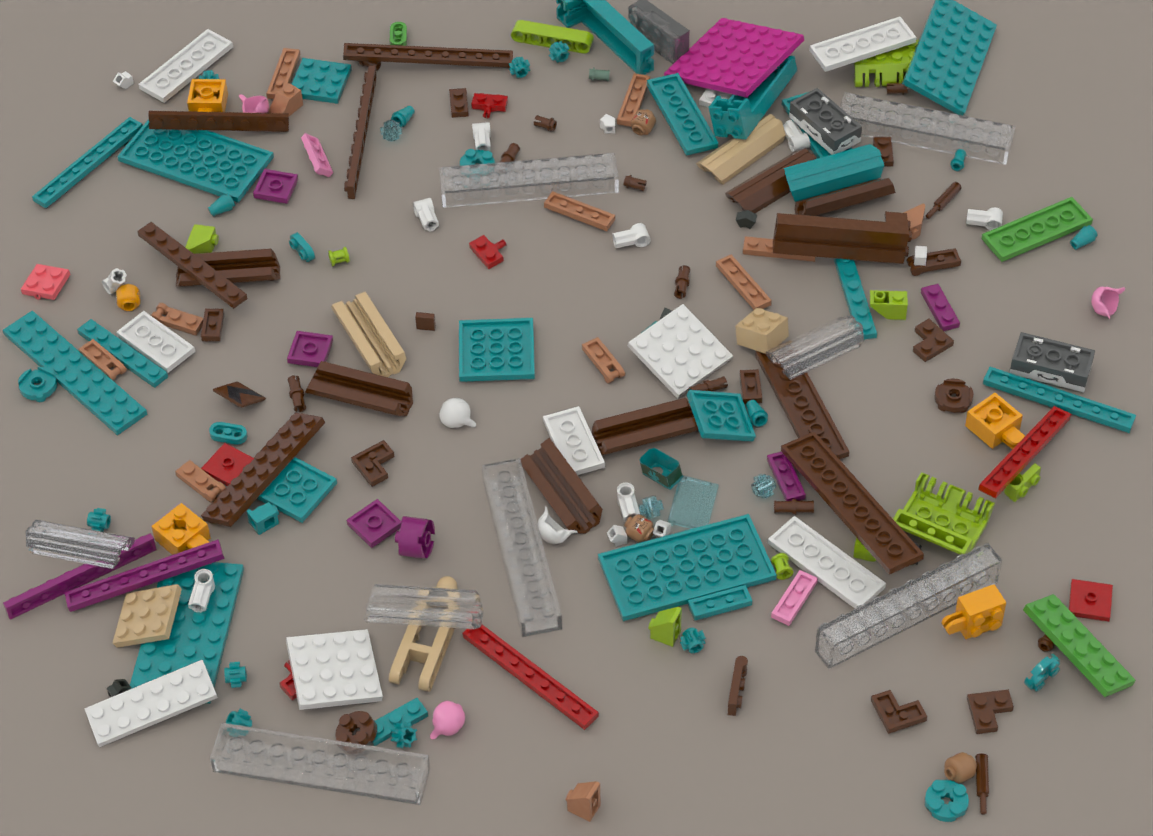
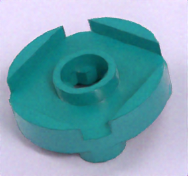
[460,149,495,179]
[18,367,58,402]
[1024,654,1060,692]
[925,780,969,822]

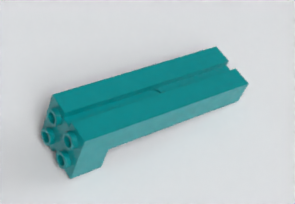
[556,0,654,75]
[708,56,798,140]

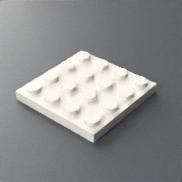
[627,304,733,399]
[286,629,383,710]

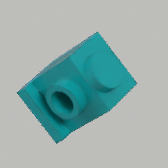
[247,502,279,535]

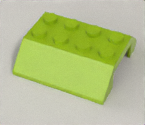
[854,40,919,87]
[893,472,995,556]

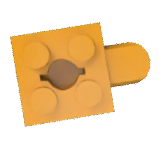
[187,79,228,112]
[965,393,1025,450]
[151,503,211,555]
[941,584,1006,639]

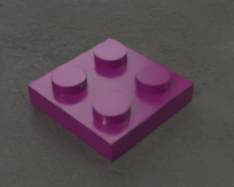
[253,169,298,204]
[287,331,333,367]
[346,499,401,548]

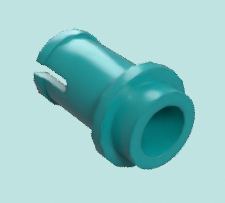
[950,149,967,171]

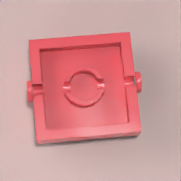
[21,264,71,300]

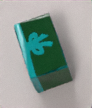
[639,448,683,490]

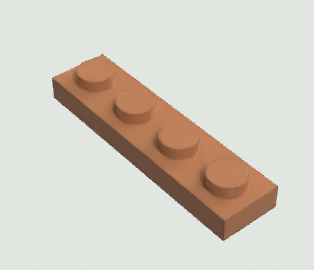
[266,48,301,99]
[617,73,650,127]
[544,191,615,231]
[743,236,815,262]
[716,254,772,310]

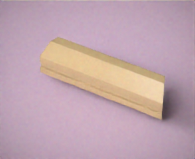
[696,114,786,185]
[331,292,406,377]

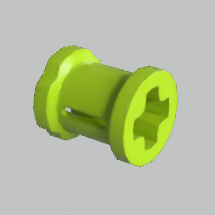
[328,246,350,267]
[771,553,794,580]

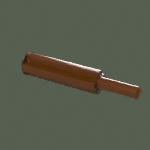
[926,182,962,219]
[975,753,989,815]

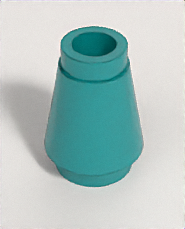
[391,106,415,128]
[208,194,235,216]
[1070,225,1098,250]
[746,400,768,427]

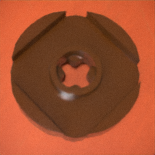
[934,378,974,413]
[335,711,377,753]

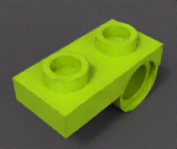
[1004,463,1041,502]

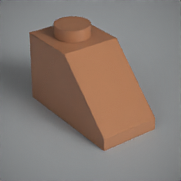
[268,83,303,116]
[903,203,925,240]
[566,781,601,822]

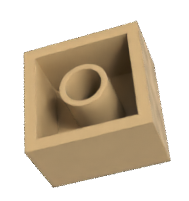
[735,308,789,354]

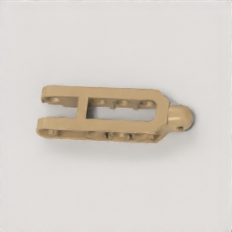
[389,576,461,692]

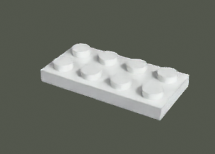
[116,311,195,373]
[543,406,605,475]

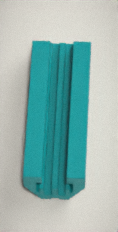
[784,144,884,202]

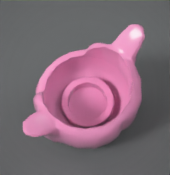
[239,95,269,113]
[1091,286,1125,319]
[430,701,465,739]

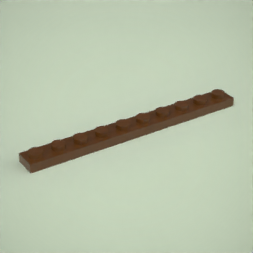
[343,43,513,68]
[344,66,377,199]

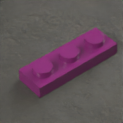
[921,284,960,331]
[767,452,806,501]

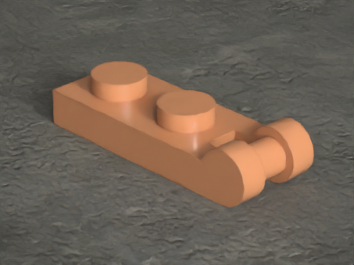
[151,303,203,336]
[582,337,625,384]
[79,339,127,380]
[175,460,226,503]

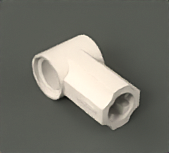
[783,120,810,153]
[472,122,491,151]
[413,198,439,232]
[966,207,1003,231]
[612,223,651,248]
[102,268,127,295]
[617,483,640,522]
[188,569,215,613]

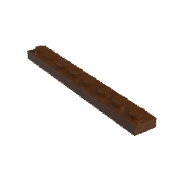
[148,111,289,132]
[137,222,248,309]

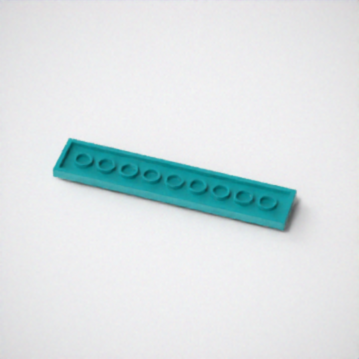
[3,310,148,436]

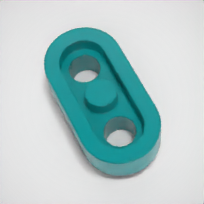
[289,232,315,262]
[209,422,248,445]

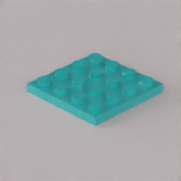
[459,318,535,382]

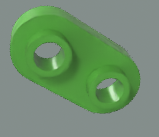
[389,22,407,46]

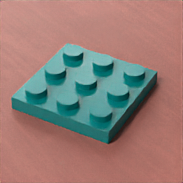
[292,58,352,104]
[687,390,756,442]
[257,457,337,523]

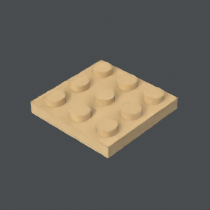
[113,584,182,648]

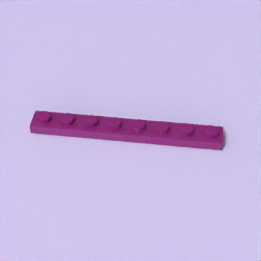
[3,533,157,620]
[64,539,225,612]

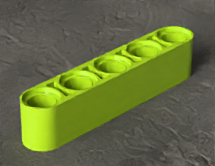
[511,20,594,54]

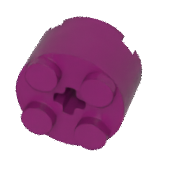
[395,516,435,559]

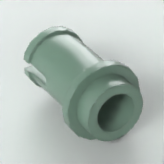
[589,67,610,81]

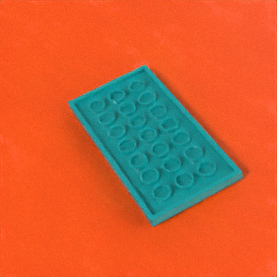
[902,0,997,117]
[117,119,274,203]
[598,514,777,621]
[130,562,244,704]

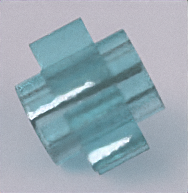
[380,120,402,141]
[751,474,776,498]
[639,496,664,519]

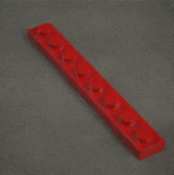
[978,406,1071,499]
[462,620,599,730]

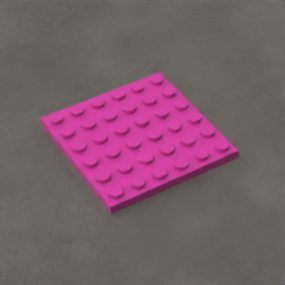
[664,18,804,98]

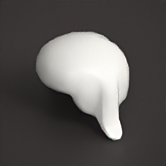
[439,398,476,428]
[537,506,578,544]

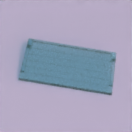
[667,475,719,529]

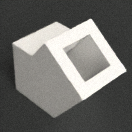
[113,71,134,89]
[600,114,615,134]
[914,246,927,266]
[653,520,671,538]
[607,525,627,547]

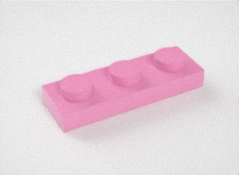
[301,133,333,177]
[771,570,818,626]

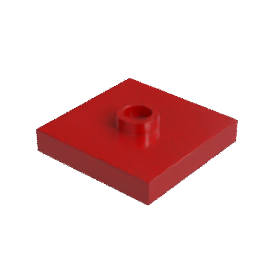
[201,443,254,486]
[1069,579,1113,622]

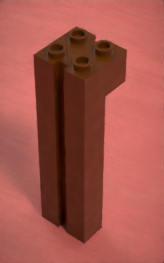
[772,211,912,264]

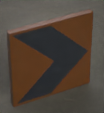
[213,381,266,408]

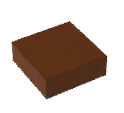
[415,312,436,331]

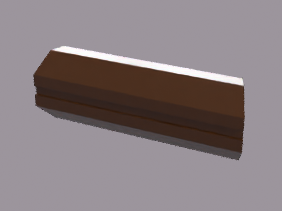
[725,148,816,213]
[795,178,896,216]
[176,248,280,287]
[305,361,413,416]
[592,398,699,455]
[519,437,603,534]

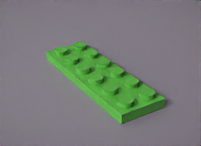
[981,197,1093,262]
[1023,594,1136,697]

